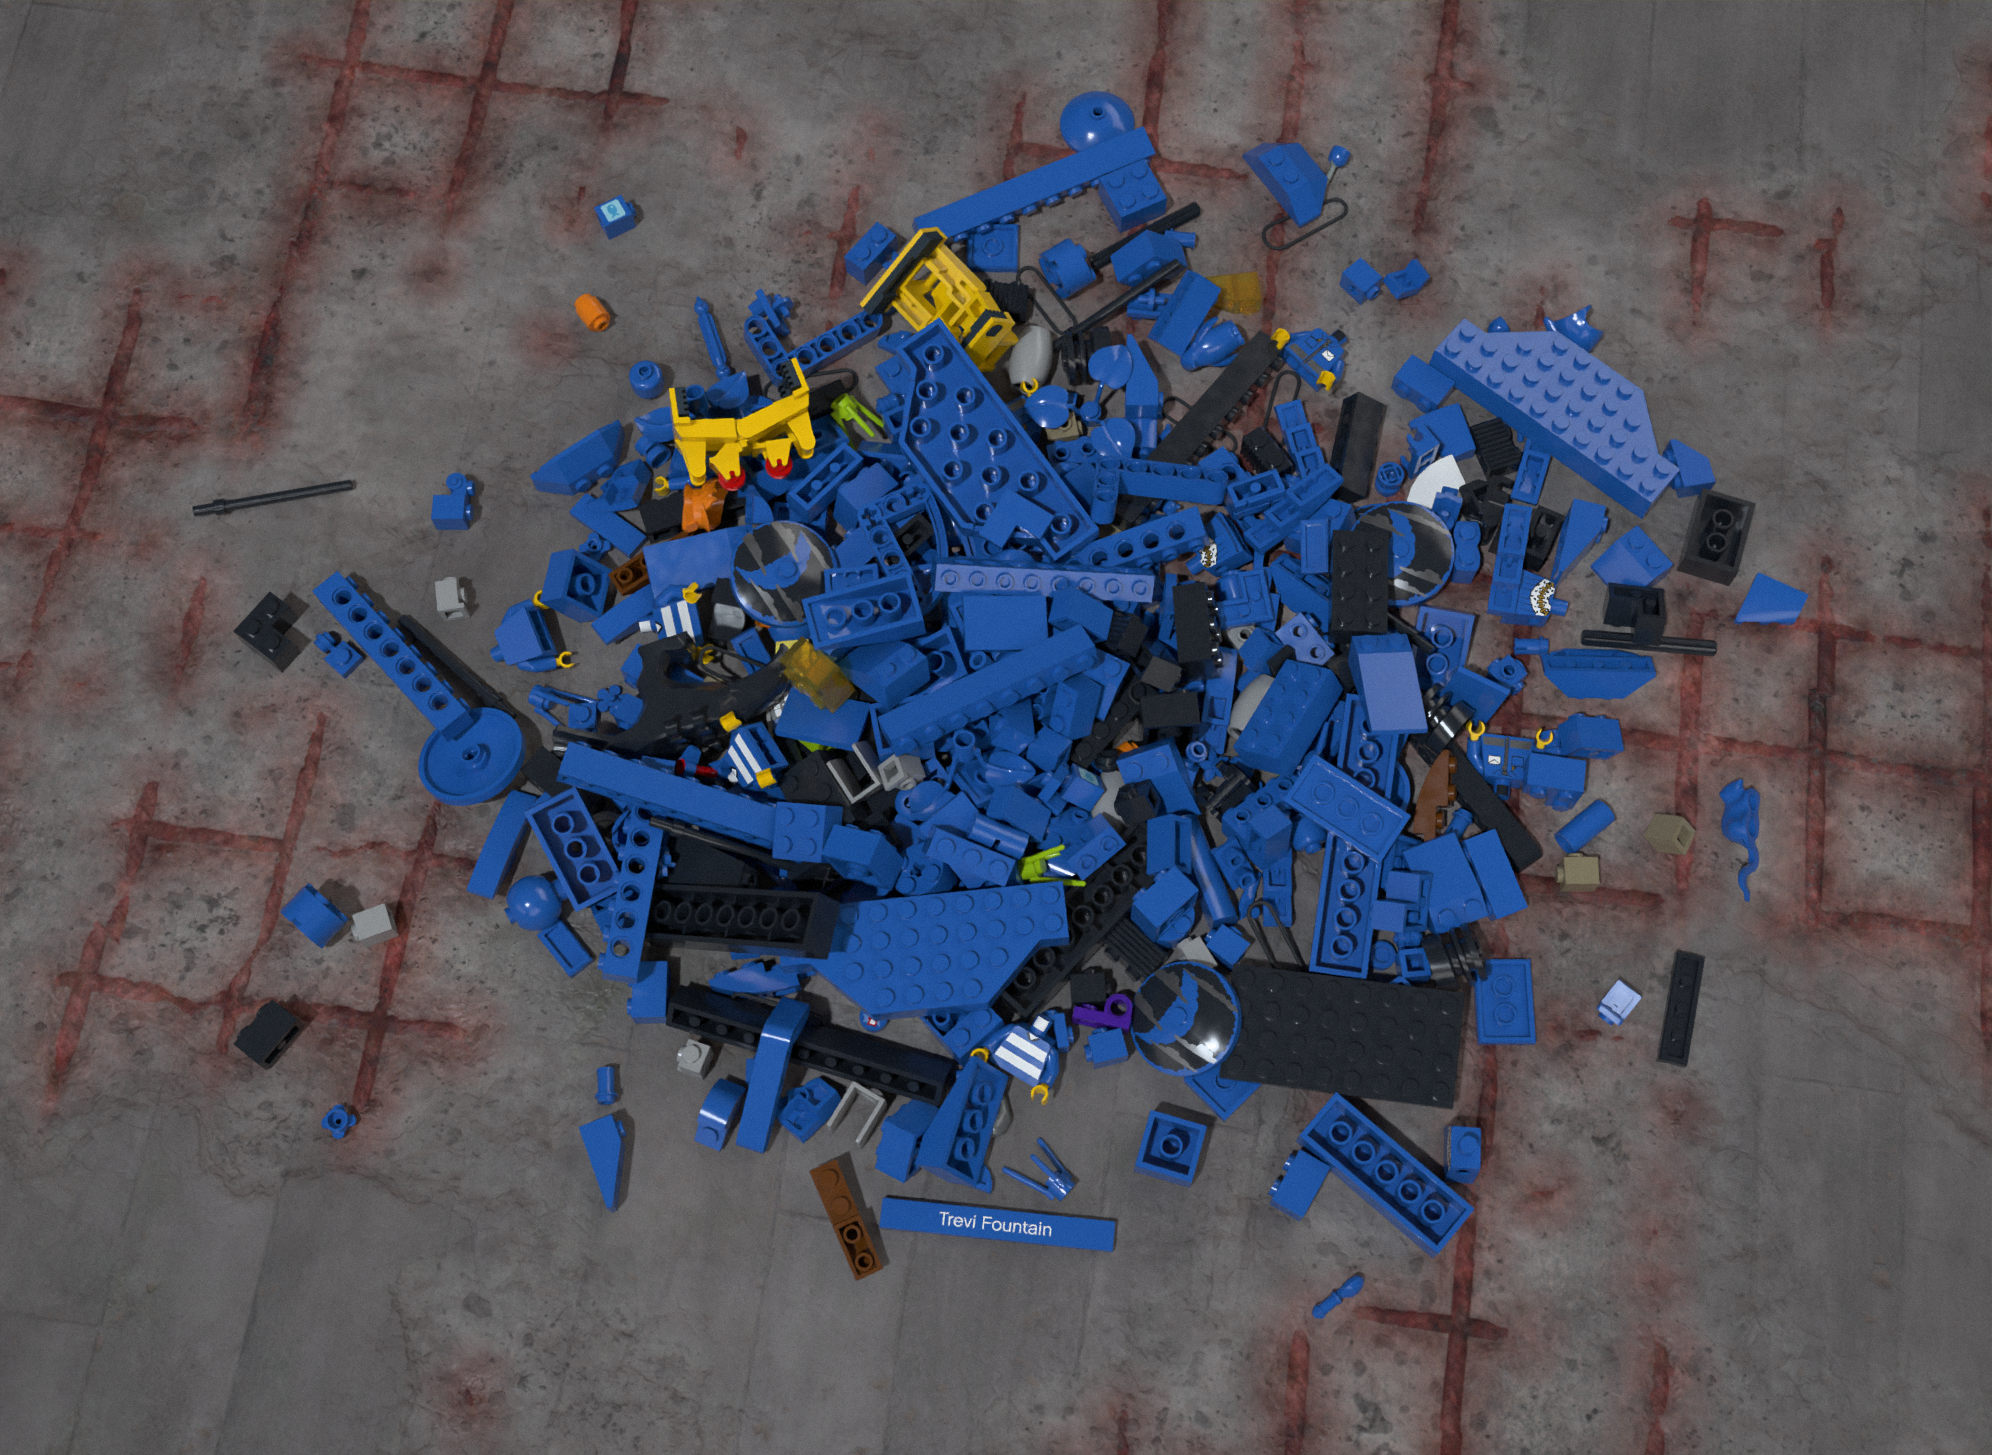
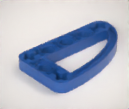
[857,482,949,616]

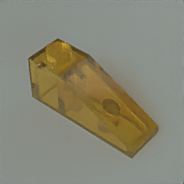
[1180,271,1261,315]

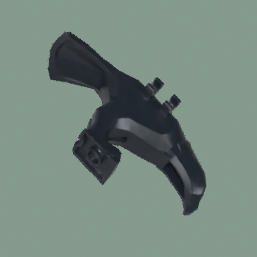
[552,631,792,760]

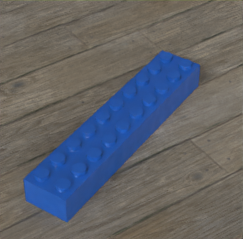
[1308,693,1399,980]

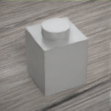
[351,903,399,947]

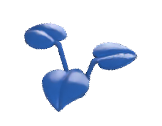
[1023,344,1135,458]
[634,371,749,474]
[910,730,1036,821]

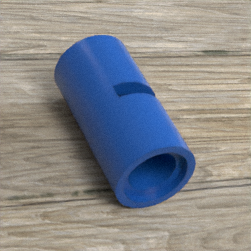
[1554,800,1615,854]
[965,812,1029,860]

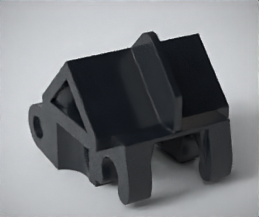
[1458,475,1512,546]
[1193,760,1258,823]

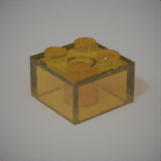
[779,636,855,714]

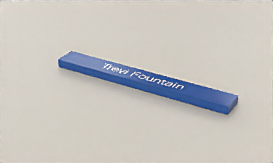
[879,1198,1115,1253]

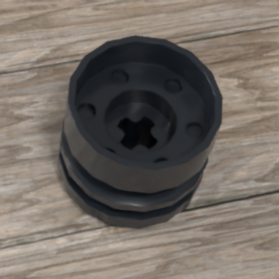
[1061,326,1112,385]
[1412,682,1475,757]
[1421,923,1488,992]

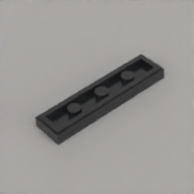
[1656,951,1705,1068]

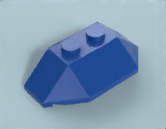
[1242,143,1328,228]
[530,420,625,496]
[1270,553,1329,633]
[1540,648,1656,700]

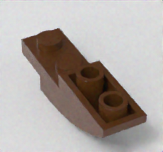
[608,529,708,596]
[1413,750,1457,842]
[809,1159,883,1281]

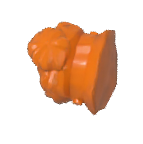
[682,478,729,536]

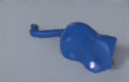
[1719,779,1760,902]

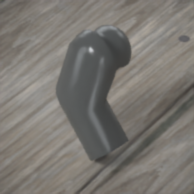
[991,1096,1011,1138]

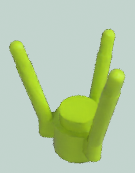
[830,393,884,451]
[1018,844,1086,886]

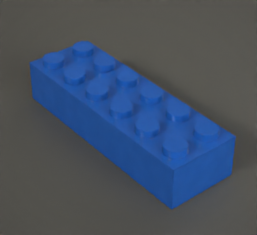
[1296,1092,1474,1259]

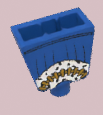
[1186,511,1254,577]
[1500,569,1568,627]
[1443,1126,1481,1184]

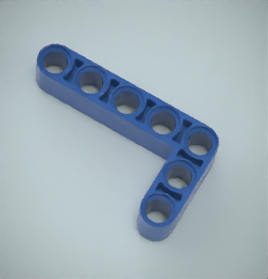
[743,310,883,388]
[1090,455,1228,524]
[736,996,811,1154]

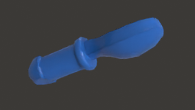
[1312,1275,1364,1319]

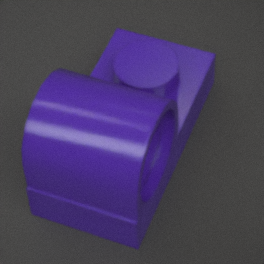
[1072,994,1132,1035]

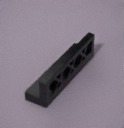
[787,809,904,897]

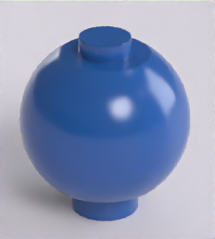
[504,875,568,931]

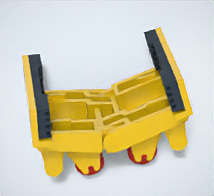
[860,227,1019,372]
[669,358,816,491]

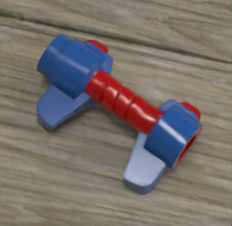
[675,745,732,785]

